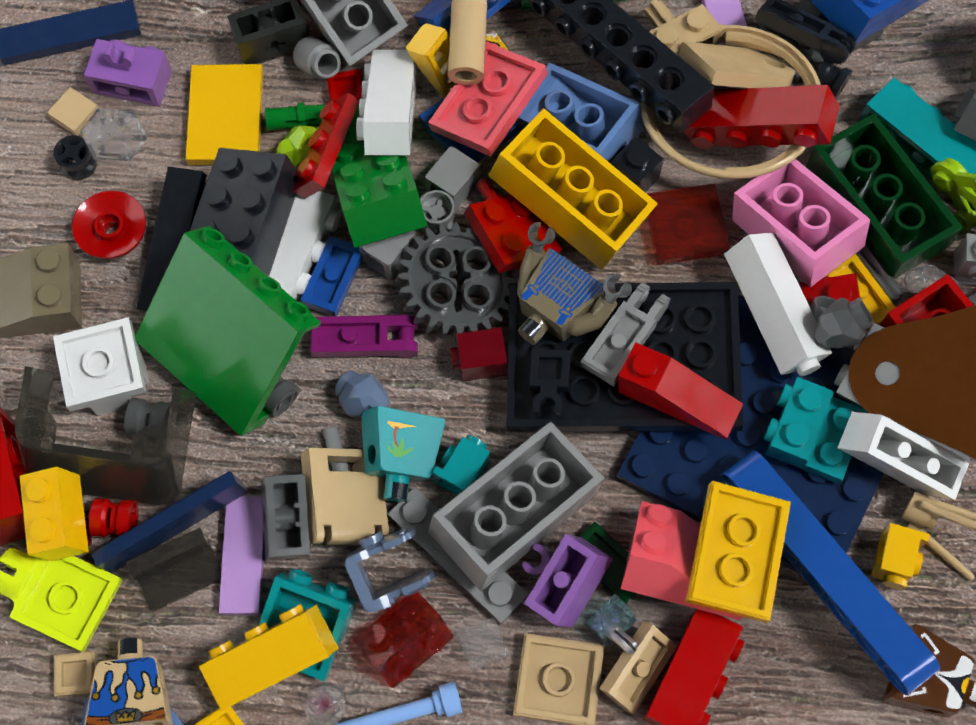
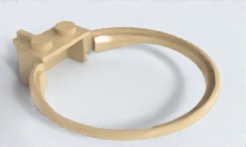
[640,0,821,179]

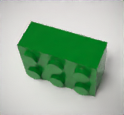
[332,142,427,248]

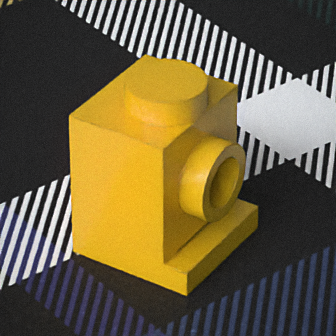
[871,523,930,590]

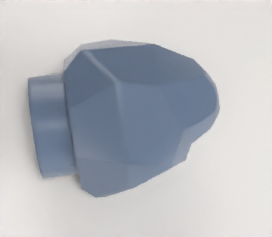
[335,371,390,416]

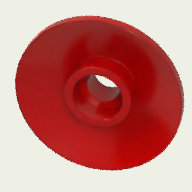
[72,191,146,259]

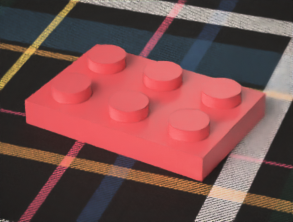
[428,42,548,157]

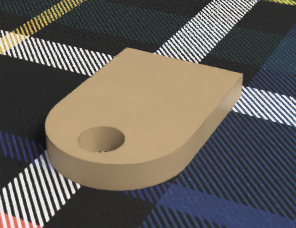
[678,41,795,88]

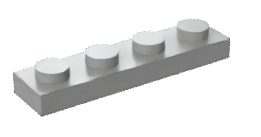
[388,487,528,625]

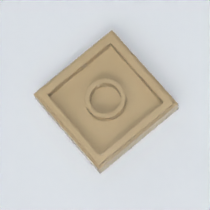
[513,633,604,725]

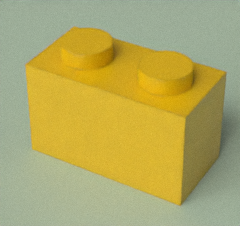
[20,466,89,561]

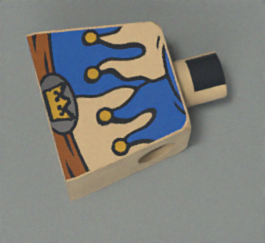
[85,638,173,725]

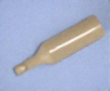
[447,0,487,85]

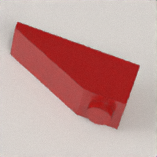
[618,342,743,440]

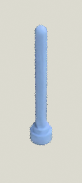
[333,681,463,725]

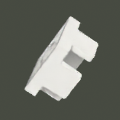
[53,317,149,416]

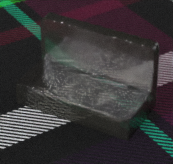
[126,528,221,611]

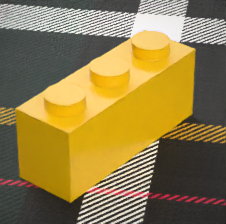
[199,604,339,711]

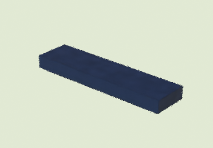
[0,0,141,65]
[91,471,248,574]

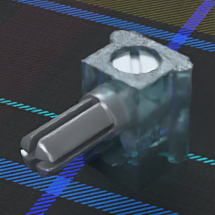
[585,594,638,654]

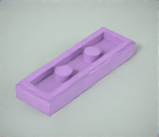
[219,496,265,616]

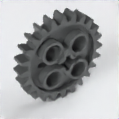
[395,222,517,342]

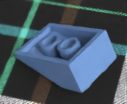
[516,62,643,164]

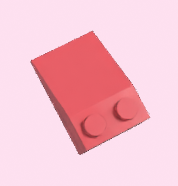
[621,501,742,620]

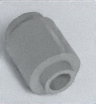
[293,37,341,80]

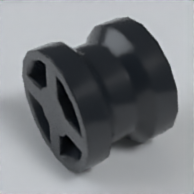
[816,60,853,99]
[54,135,97,181]

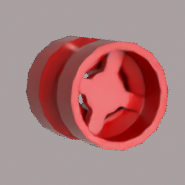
[89,497,139,538]

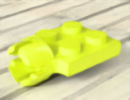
[0,548,123,652]

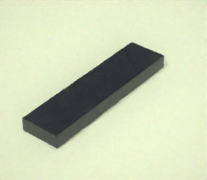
[136,166,207,312]

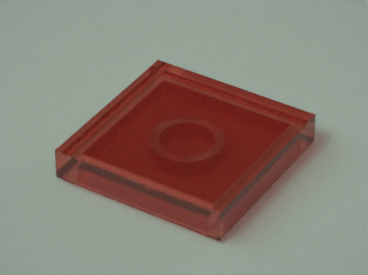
[647,183,731,265]

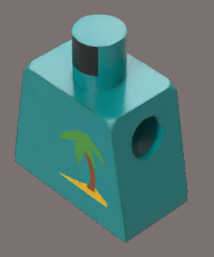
[362,406,445,502]

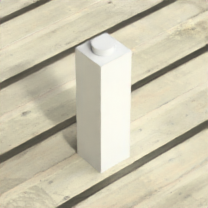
[724,232,832,376]

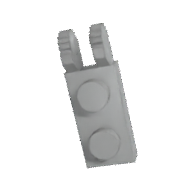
[581,282,671,386]

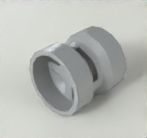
[420,190,456,235]

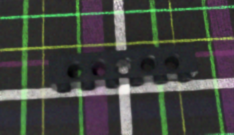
[530,0,715,133]

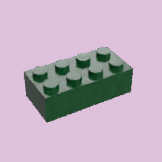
[806,113,963,279]

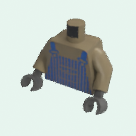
[517,222,632,345]

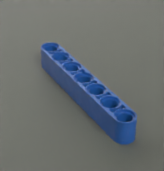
[721,450,940,696]

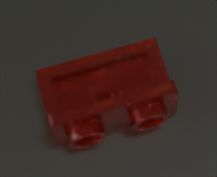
[353,592,453,688]

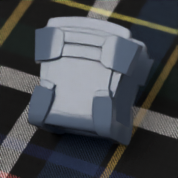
[345,527,435,612]

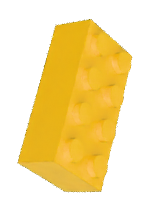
[488,108,658,270]

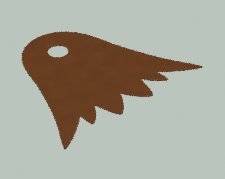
[849,305,976,459]

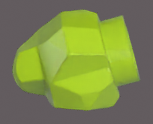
[277,126,319,168]

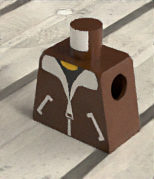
[881,624,976,718]

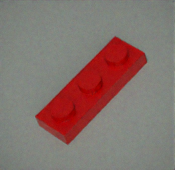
[293,93,359,199]

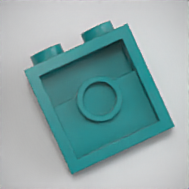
[763,377,868,484]
[259,568,357,681]

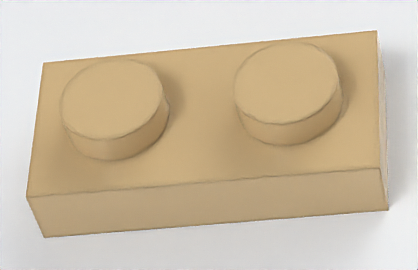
[599,621,677,715]

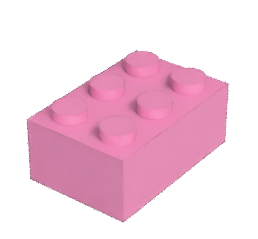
[732,159,870,287]

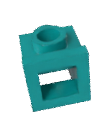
[432,435,490,496]

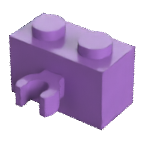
[84,39,172,107]
[522,534,614,627]

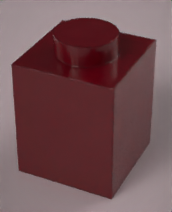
[450,327,507,382]

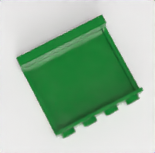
[135,226,321,436]

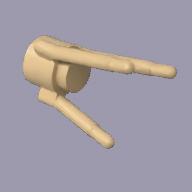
[901,491,976,581]

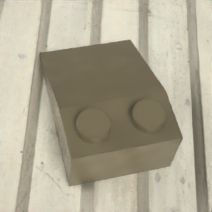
[0,243,83,338]

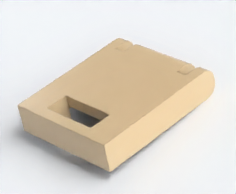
[301,448,389,545]

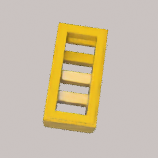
[406,24,456,98]

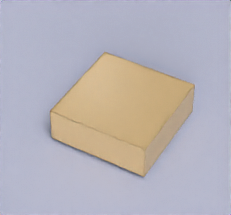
[47,87,100,136]
[54,651,98,698]

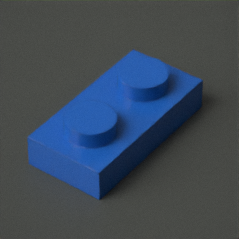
[300,236,362,316]

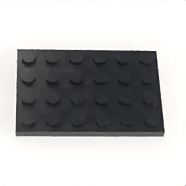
[506,282,743,432]

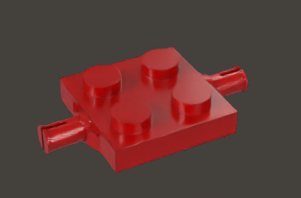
[464,178,563,273]

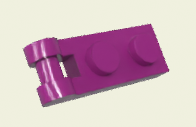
[311,315,418,358]

